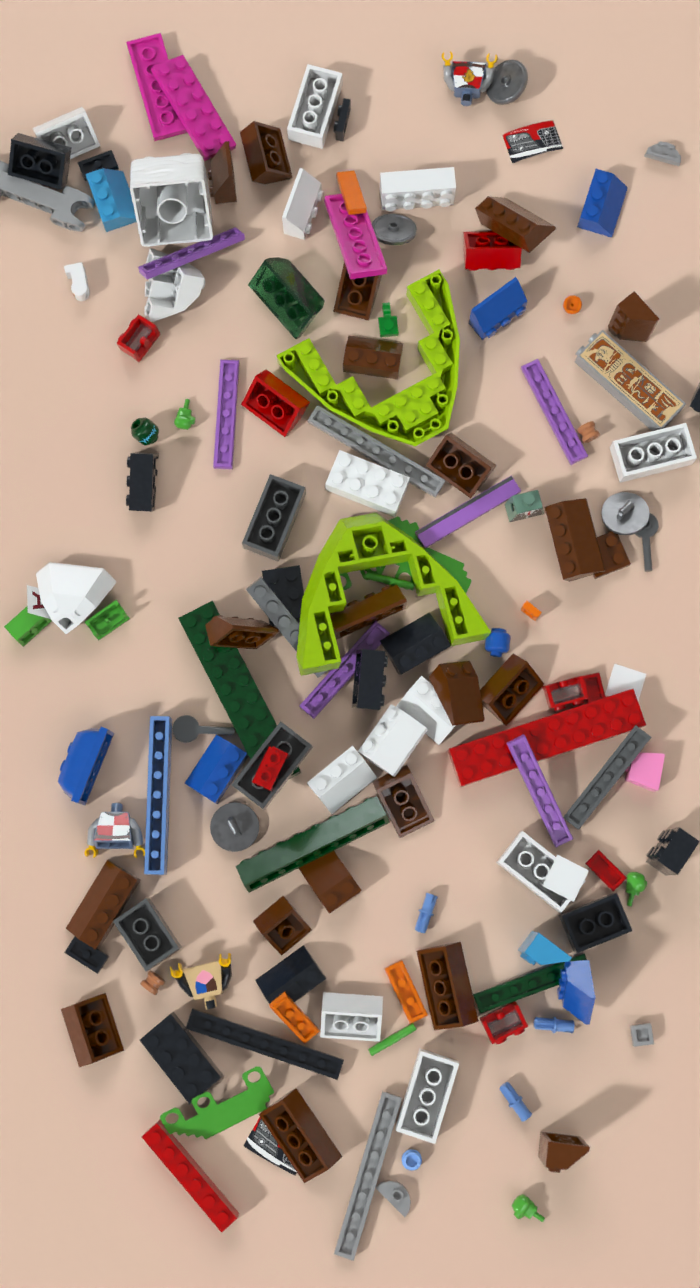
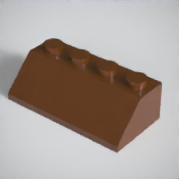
[475,196,556,253]
[545,498,605,582]
[330,585,407,640]
[66,860,141,949]
[417,942,479,1030]
[259,1088,342,1183]

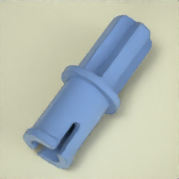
[415,893,438,933]
[533,1017,574,1033]
[500,1082,532,1122]

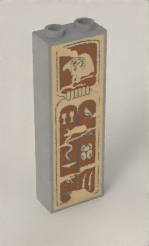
[575,330,686,431]

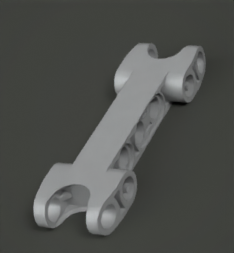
[0,161,95,232]

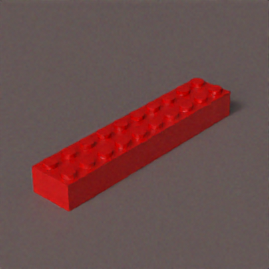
[448,689,646,787]

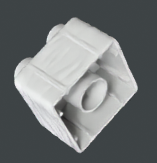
[130,153,213,247]

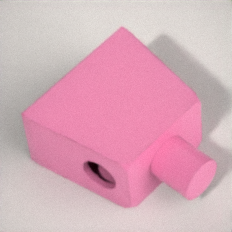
[625,753,665,792]

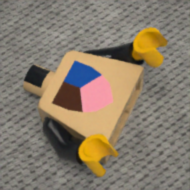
[170,953,232,1010]

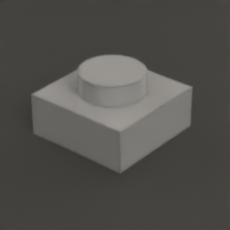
[630,1023,654,1047]

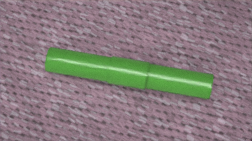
[365,571,414,590]
[368,1023,417,1056]

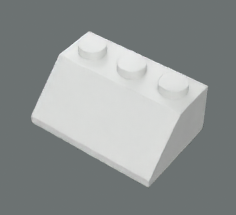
[33,107,100,159]
[282,168,324,240]
[396,676,456,745]
[358,704,428,777]
[307,746,377,814]
[320,992,383,1042]

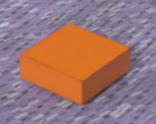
[521,601,542,621]

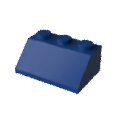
[577,169,628,238]
[469,277,527,340]
[185,735,249,804]
[557,960,595,1024]

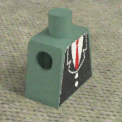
[505,490,544,522]

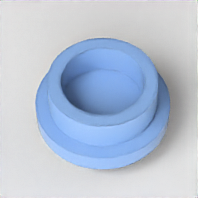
[402,1149,422,1171]

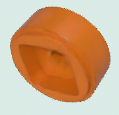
[563,295,582,314]

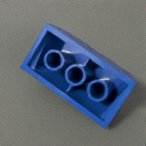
[58,727,114,806]

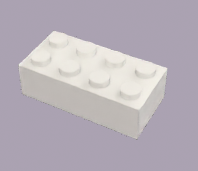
[287,64,343,149]
[380,167,456,211]
[610,423,697,483]
[325,450,410,517]
[496,831,585,912]
[395,1048,459,1144]

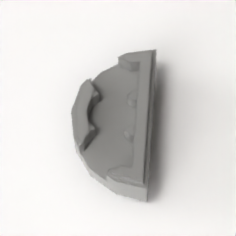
[644,142,681,166]
[376,1181,411,1217]

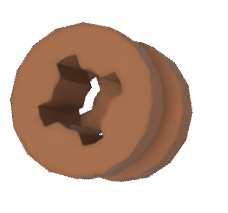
[577,421,600,443]
[140,970,166,995]

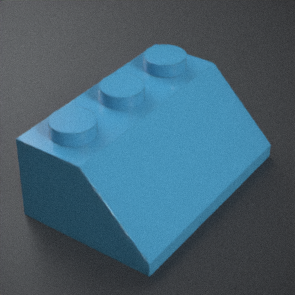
[86,168,137,232]
[518,931,572,965]

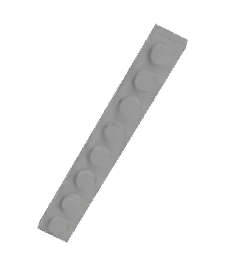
[308,405,446,498]
[334,1091,402,1261]

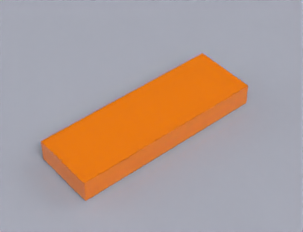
[336,170,367,215]
[384,960,428,1024]
[269,992,320,1044]

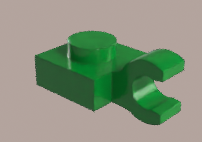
[378,302,399,338]

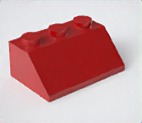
[463,231,522,271]
[241,369,310,437]

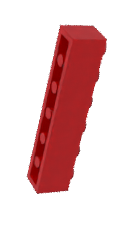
[142,1120,239,1233]

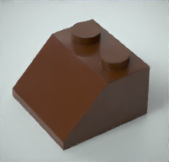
[253,896,312,956]

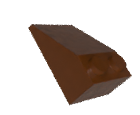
[208,141,237,204]
[333,262,382,321]
[429,661,485,726]
[372,765,434,838]
[298,851,362,914]

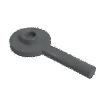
[635,513,658,572]
[172,715,235,743]

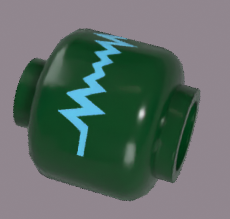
[131,417,159,446]

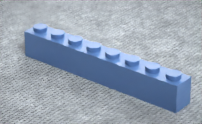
[144,716,172,875]

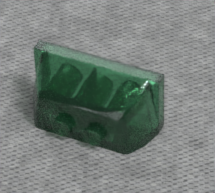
[248,257,325,339]

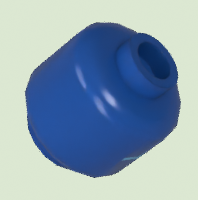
[485,628,511,657]

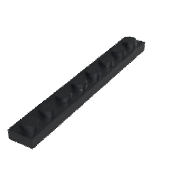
[186,1009,344,1080]

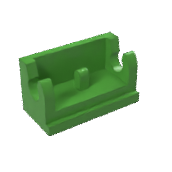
[85,600,130,641]
[4,607,51,647]

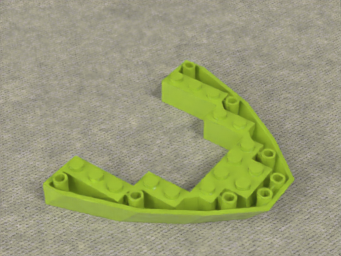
[276,269,460,446]
[296,513,491,676]

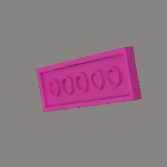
[126,33,188,141]
[151,55,236,161]
[324,194,387,279]

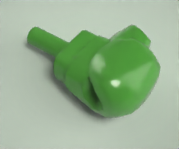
[174,399,195,430]
[625,872,647,907]
[512,1194,545,1222]

